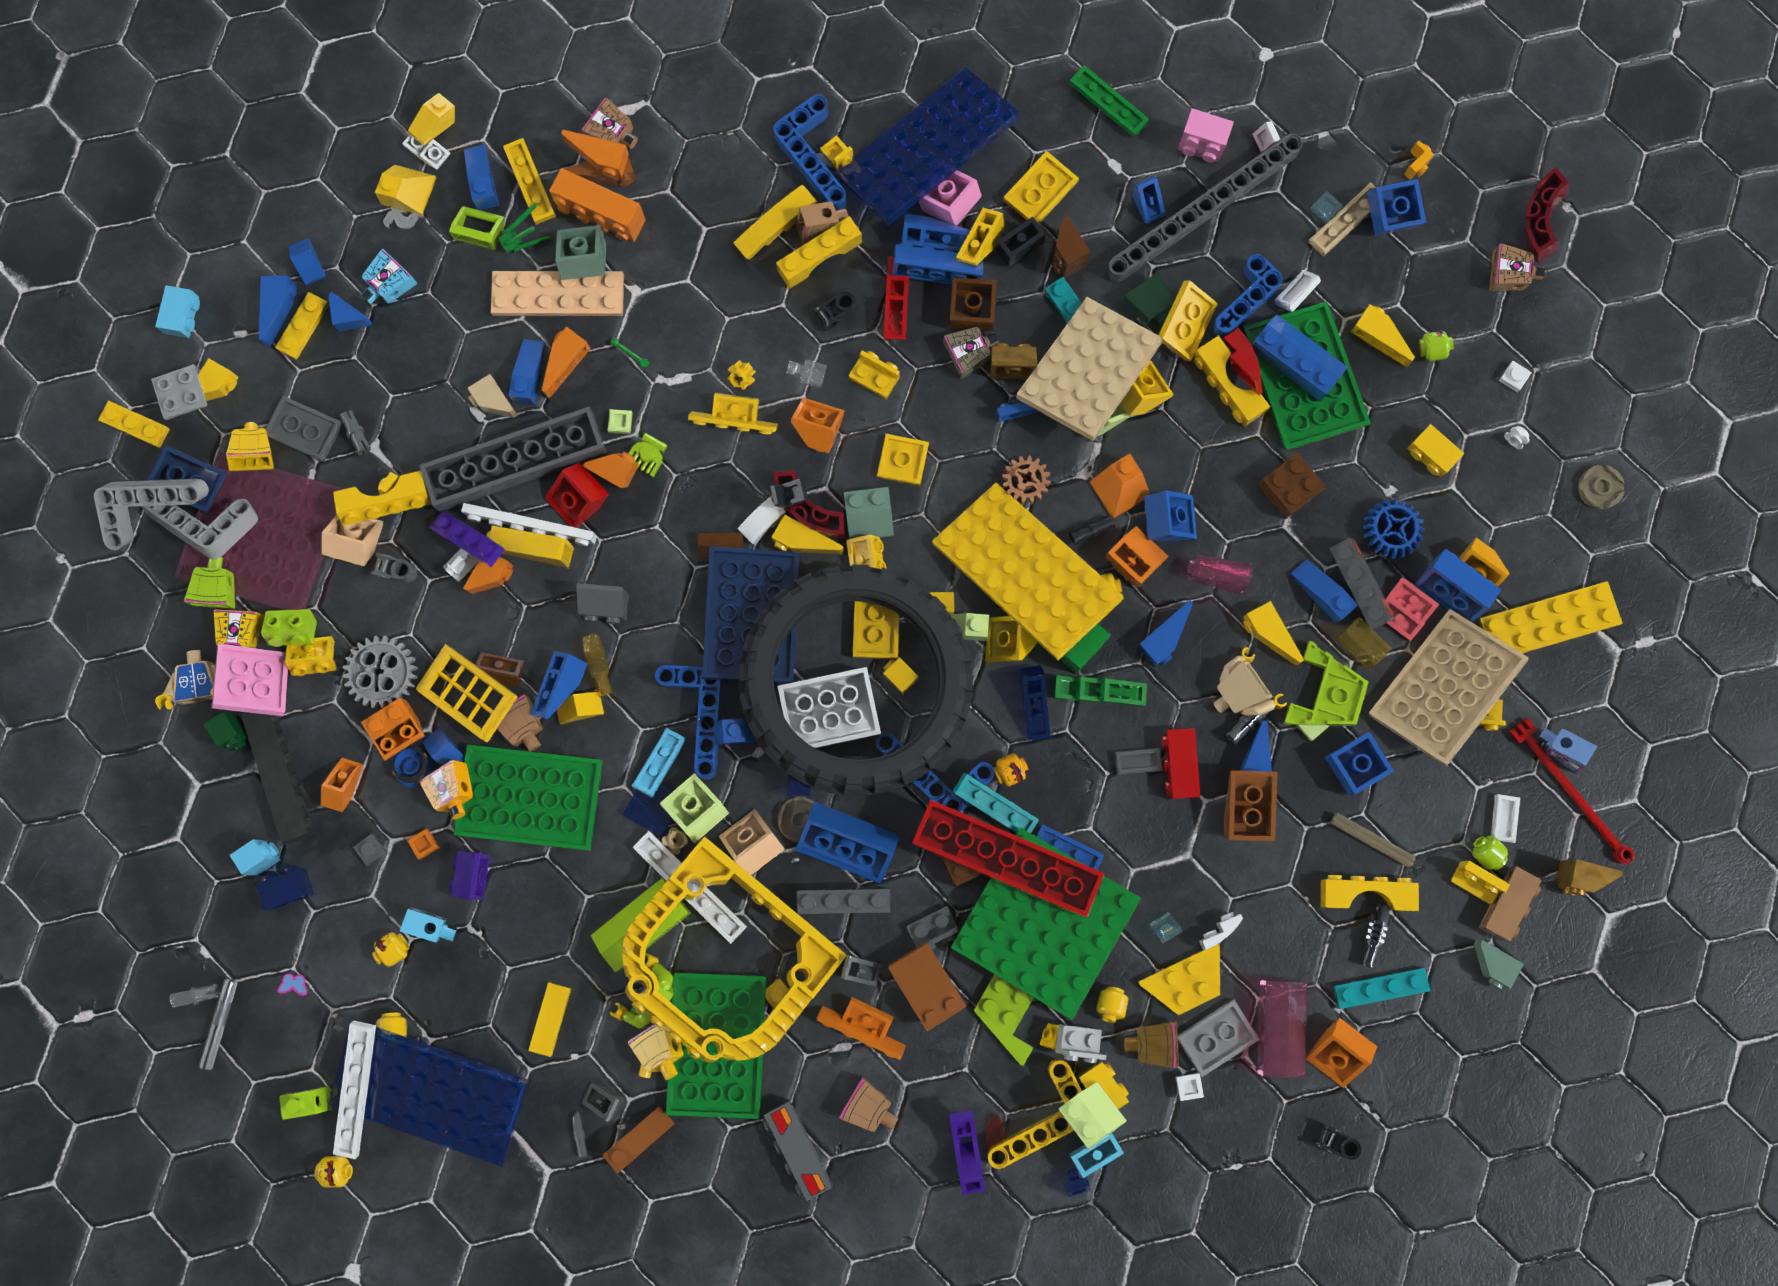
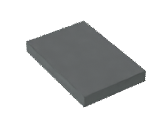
[266,396,343,462]

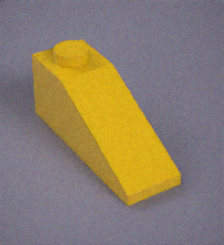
[956,208,1005,266]
[1351,304,1415,367]
[772,515,844,555]
[1243,601,1304,666]

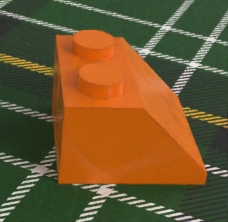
[1306,1017,1377,1088]

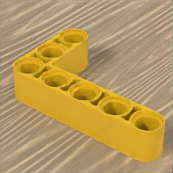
[987,1059,1082,1169]

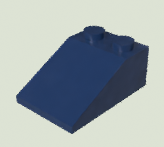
[147,445,228,513]

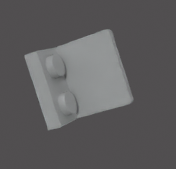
[151,364,207,420]

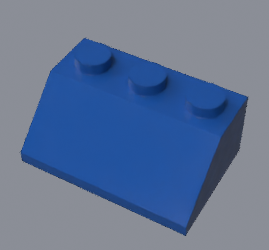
[1414,549,1501,623]

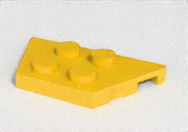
[1138,944,1220,1015]

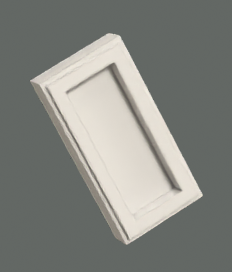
[1274,270,1321,312]
[1491,794,1520,843]

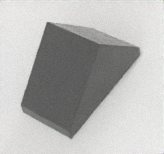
[841,955,882,987]
[582,1082,624,1122]

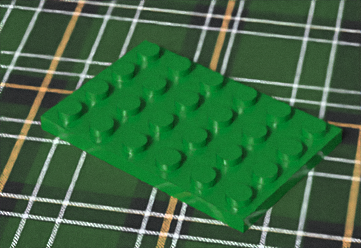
[1242,301,1371,451]
[454,745,603,851]
[666,973,767,1119]

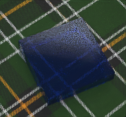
[623,784,673,837]

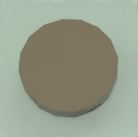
[1578,465,1625,510]
[778,797,814,842]

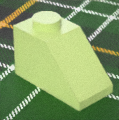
[951,613,989,641]

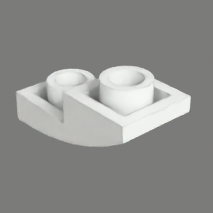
[402,135,450,170]
[738,496,788,544]
[1199,912,1243,950]

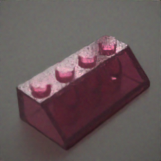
[1258,980,1308,1078]

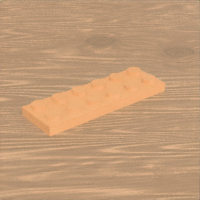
[491,271,624,316]

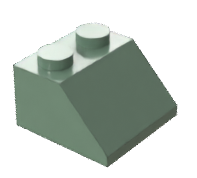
[844,487,894,539]

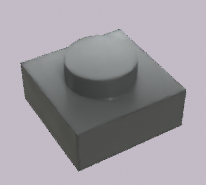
[353,834,387,866]

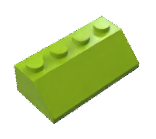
[591,877,691,972]

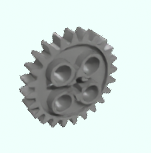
[342,636,418,709]

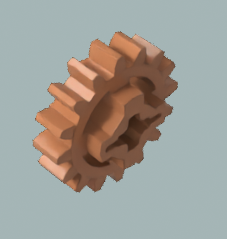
[1002,456,1051,505]

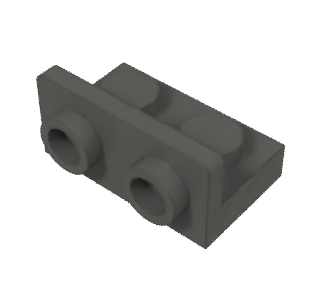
[906,906,960,950]

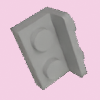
[1055,1024,1106,1063]

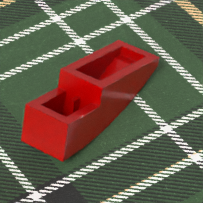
[1224,328,1262,396]

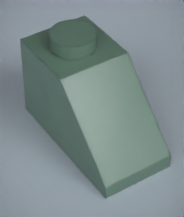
[1474,940,1524,990]

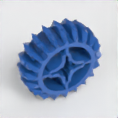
[1362,499,1425,559]

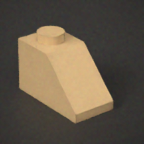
[468,374,518,418]

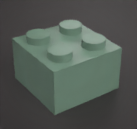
[555,225,606,280]

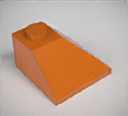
[791,398,845,453]
[1089,454,1151,519]

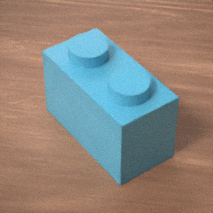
[155,285,200,338]
[230,839,280,876]
[1069,1133,1124,1178]

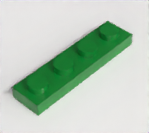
[1069,65,1149,138]

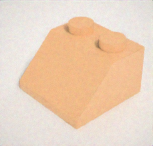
[322,515,383,566]
[719,809,784,875]

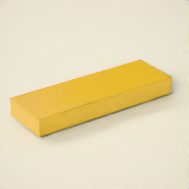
[528,982,572,1057]

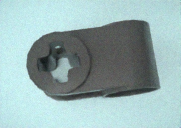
[370,553,417,583]

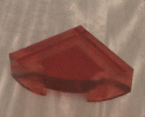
[985,1115,1009,1148]

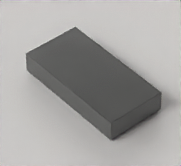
[1114,748,1163,775]

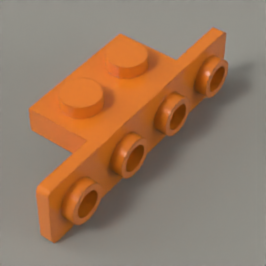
[816,997,906,1060]

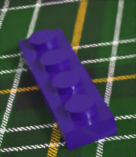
[429,510,505,567]

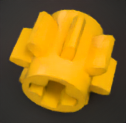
[727,360,756,390]

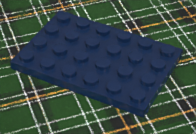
[702,546,799,684]

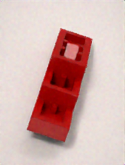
[884,256,909,340]

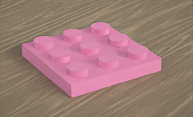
[212,644,288,716]

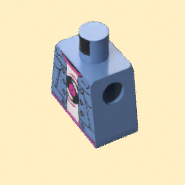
[1538,728,1597,773]

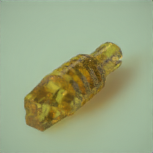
[583,634,613,697]

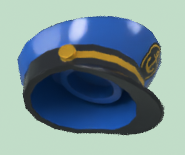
[392,747,434,788]

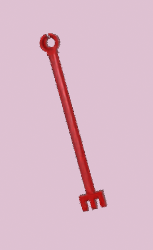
[1508,718,1635,864]

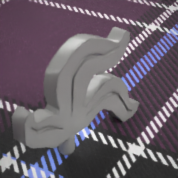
[383,207,424,229]

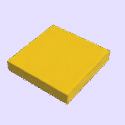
[877,434,929,486]

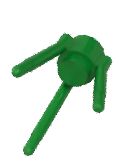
[499,203,551,253]

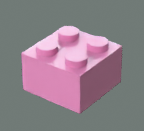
[1178,108,1234,163]
[916,163,981,226]

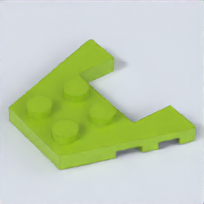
[1283,641,1369,726]
[974,974,1034,1066]

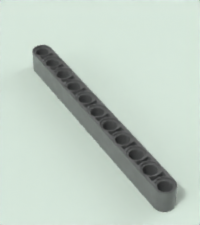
[1107,134,1303,282]

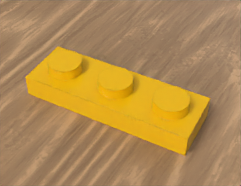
[275,292,330,360]
[98,401,170,448]

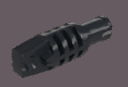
[1360,903,1391,968]

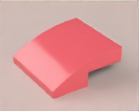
[1385,576,1439,641]

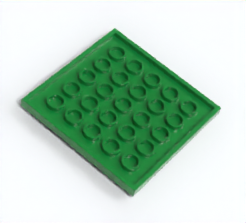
[951,827,1141,1020]

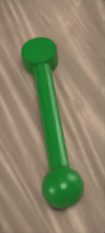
[610,338,649,368]

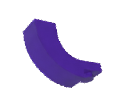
[949,1110,985,1195]

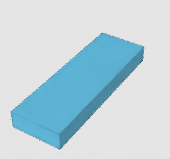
[632,728,686,798]

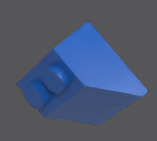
[1144,491,1197,542]

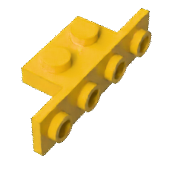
[688,393,778,434]

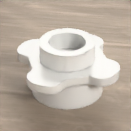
[1504,426,1529,449]

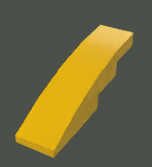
[734,185,817,260]

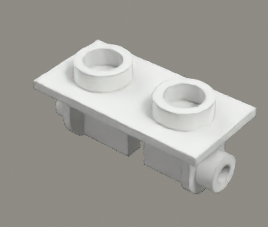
[443,549,479,582]

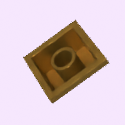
[990,343,1037,379]
[1555,859,1623,897]

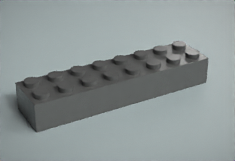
[419,407,607,512]

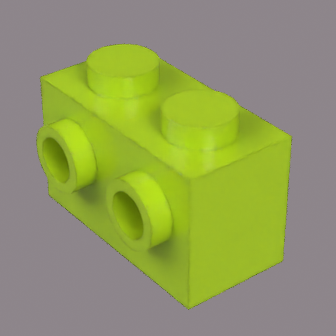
[261,609,317,647]

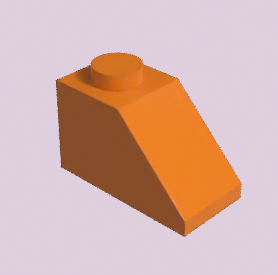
[583,452,639,488]
[463,557,513,594]
[321,758,363,812]

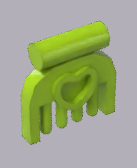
[629,433,667,478]

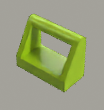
[449,206,505,250]

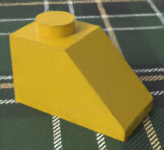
[408,93,455,146]
[198,359,239,401]

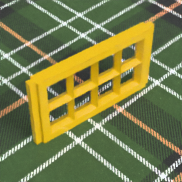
[416,644,518,742]

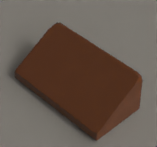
[698,533,744,558]
[475,652,524,687]

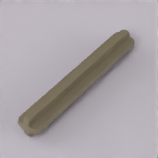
[1330,813,1416,867]

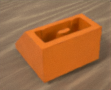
[1105,526,1169,589]
[361,698,424,761]

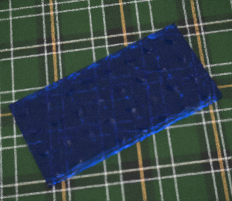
[835,68,1022,225]
[328,1019,529,1167]

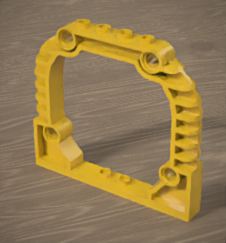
[622,837,847,1063]

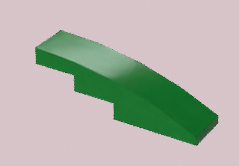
[1052,675,1147,706]

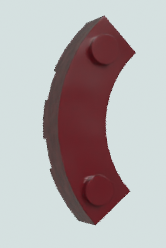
[1526,167,1569,264]
[774,471,845,539]

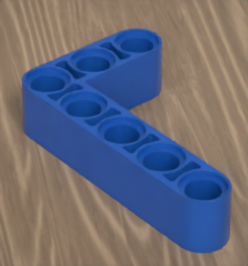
[774,95,846,210]
[655,665,723,780]
[876,733,994,812]

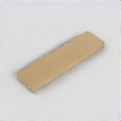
[1308,183,1376,257]

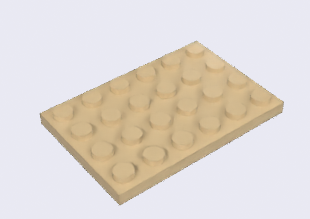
[1016,297,1162,441]
[1369,609,1529,767]

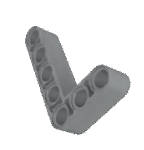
[94,479,209,550]
[141,490,258,559]

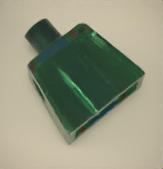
[1122,272,1174,327]

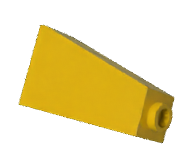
[486,526,574,569]

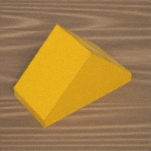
[557,692,604,724]

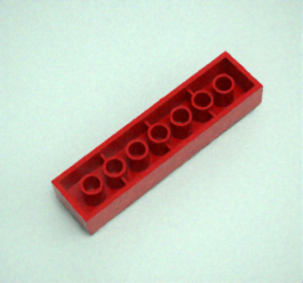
[912,800,1105,918]

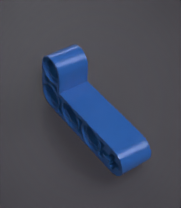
[1212,254,1282,339]

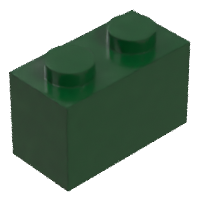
[204,712,249,752]

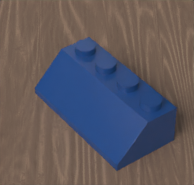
[891,243,983,285]
[1252,315,1348,402]
[795,802,900,883]

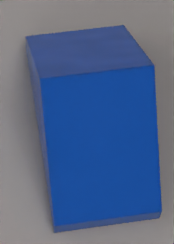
[1132,176,1166,225]
[289,238,327,285]
[328,292,372,331]
[422,727,465,766]

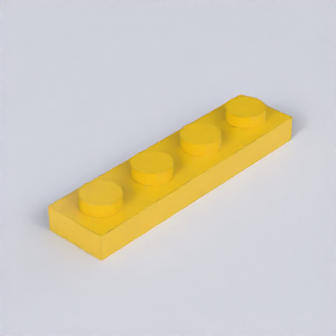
[503,138,556,225]

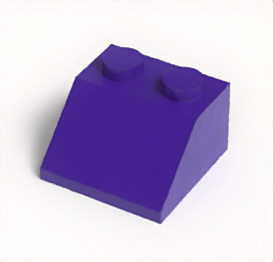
[449,851,490,900]

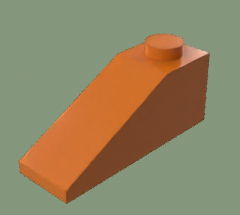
[561,129,629,178]
[542,326,591,399]

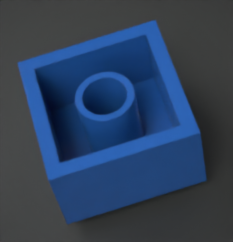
[1367,179,1426,236]
[1325,732,1394,796]

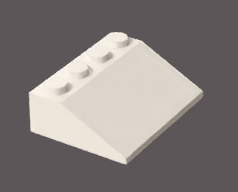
[778,667,881,748]

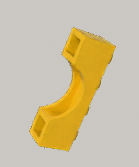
[776,216,862,289]
[1193,336,1270,427]
[333,471,431,526]
[1321,875,1419,911]

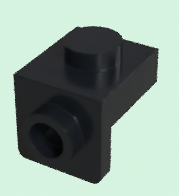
[770,478,809,509]

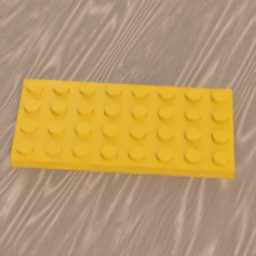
[932,483,1123,660]

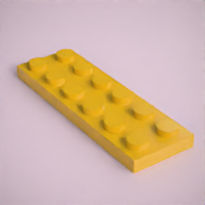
[1477,581,1623,653]

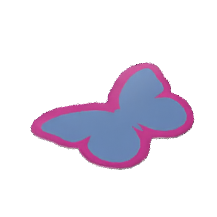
[277,974,307,996]

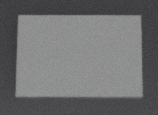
[1178,999,1260,1077]

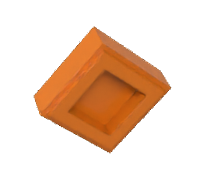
[407,828,440,860]

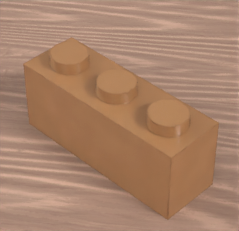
[1479,867,1542,941]

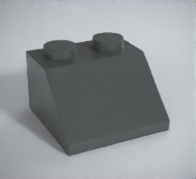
[576,583,629,624]

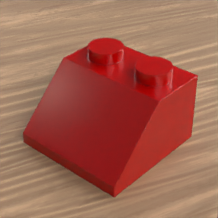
[545,463,609,528]

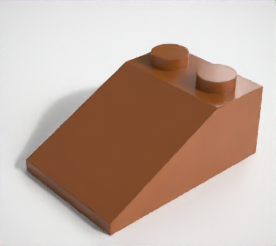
[1224,770,1277,841]
[887,942,967,1031]

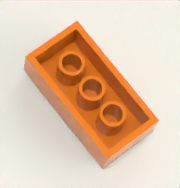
[549,168,646,242]

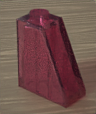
[1187,555,1254,595]

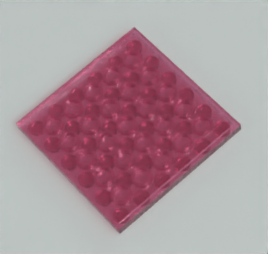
[174,452,344,610]

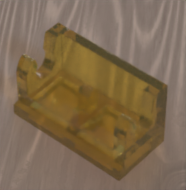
[1336,617,1392,670]

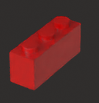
[1161,728,1200,800]

